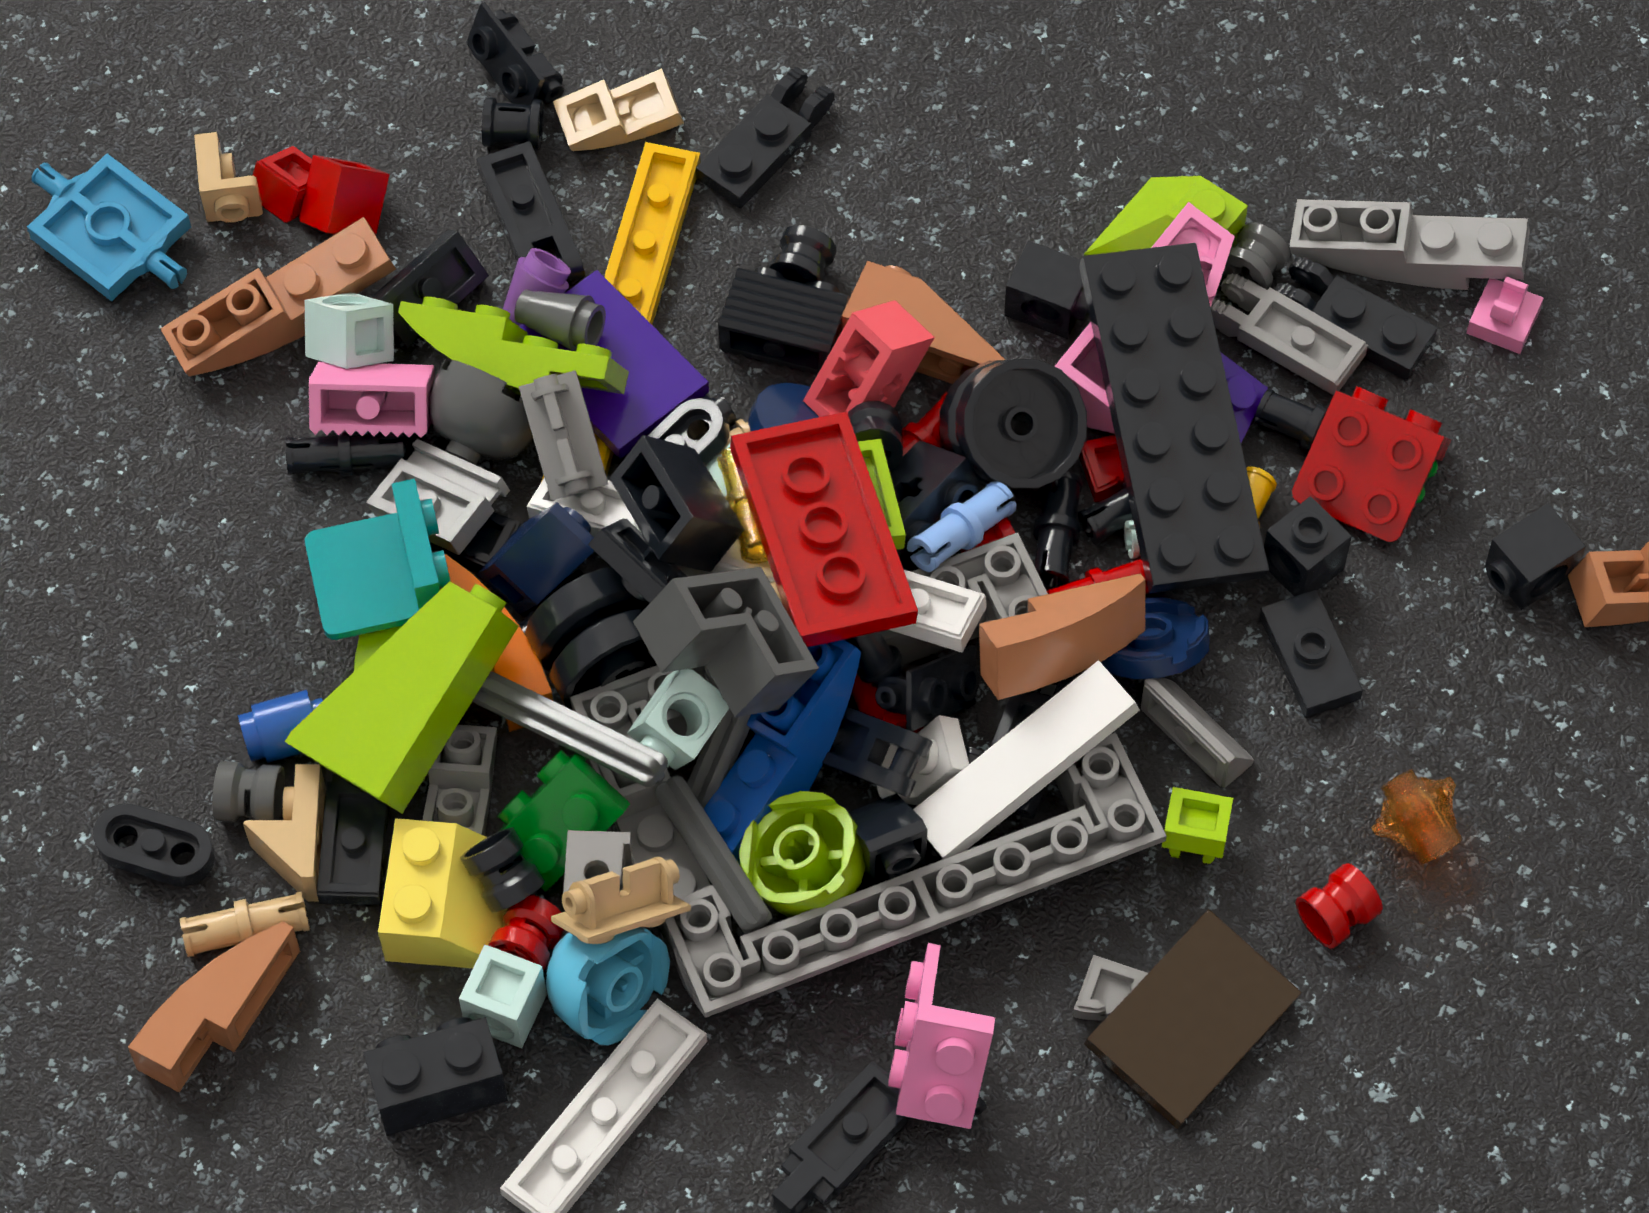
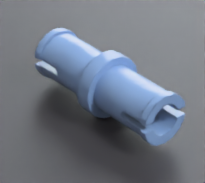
[907,481,1016,572]

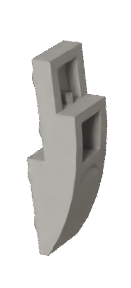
[1290,199,1530,290]

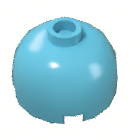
[545,927,670,1046]

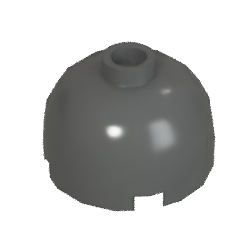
[429,359,534,466]

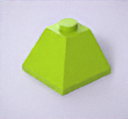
[1084,176,1248,256]

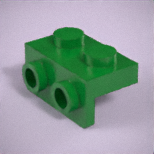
[497,749,630,892]

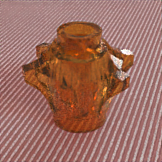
[1371,769,1463,864]

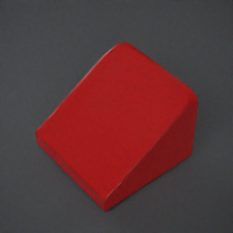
[252,146,312,223]

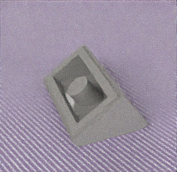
[1141,678,1254,788]

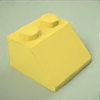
[378,818,508,969]

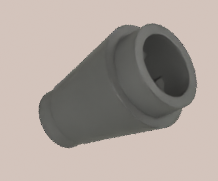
[514,289,606,352]

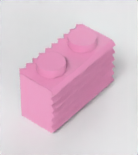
[309,362,435,438]

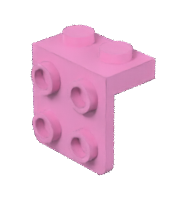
[888,943,995,1129]

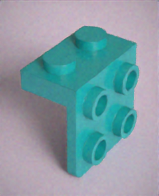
[305,478,451,640]

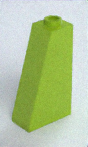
[285,581,519,814]

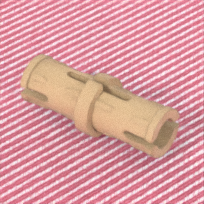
[180,891,310,957]

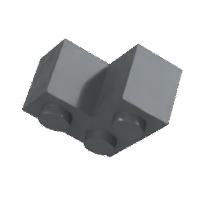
[633,567,819,717]

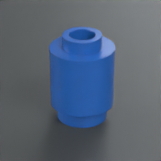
[238,689,323,763]

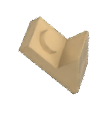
[243,764,327,901]

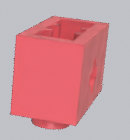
[803,300,935,417]

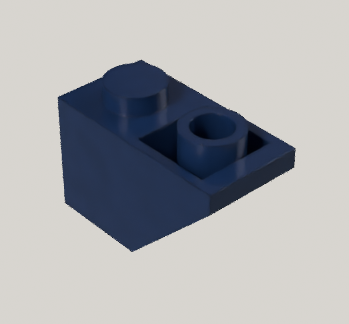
[477,502,594,614]

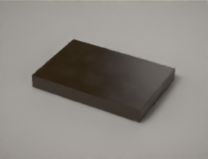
[1084,909,1302,1129]

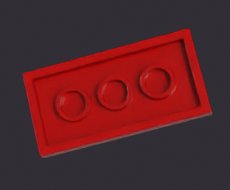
[730,411,918,647]

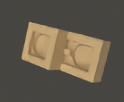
[553,68,684,151]

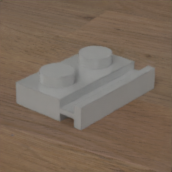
[366,439,510,555]

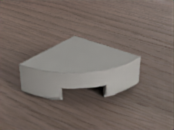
[1073,955,1148,1020]

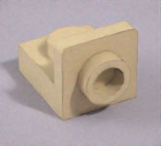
[194,132,263,222]

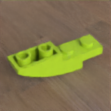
[398,297,629,397]

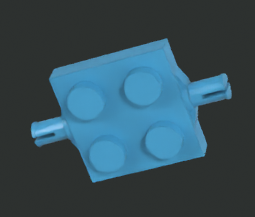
[27,154,191,301]

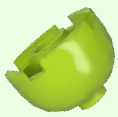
[739,791,865,917]

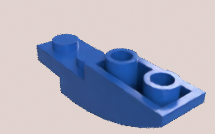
[704,640,861,864]

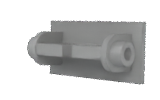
[519,370,609,501]

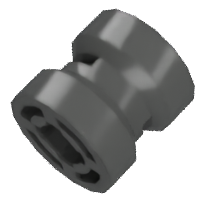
[212,761,285,822]

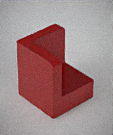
[299,155,390,235]

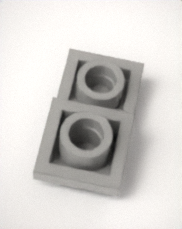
[422,725,497,836]

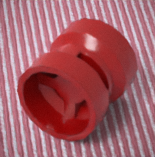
[1295,863,1383,949]
[488,895,566,972]

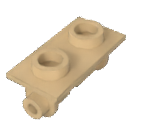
[551,856,691,944]

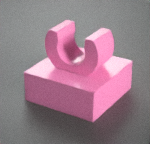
[1466,276,1544,354]

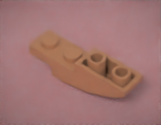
[160,217,396,376]

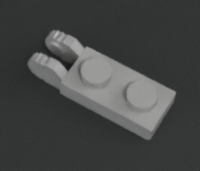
[1210,273,1368,395]

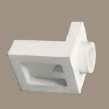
[877,715,969,805]

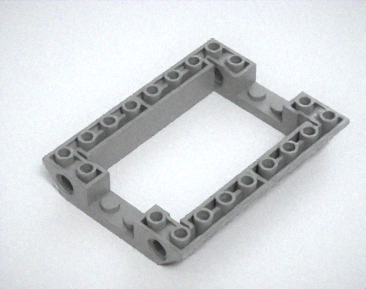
[570,533,1167,1018]

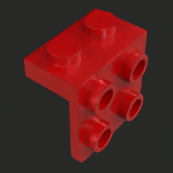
[1292,386,1452,542]

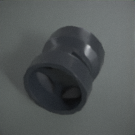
[460,827,545,913]

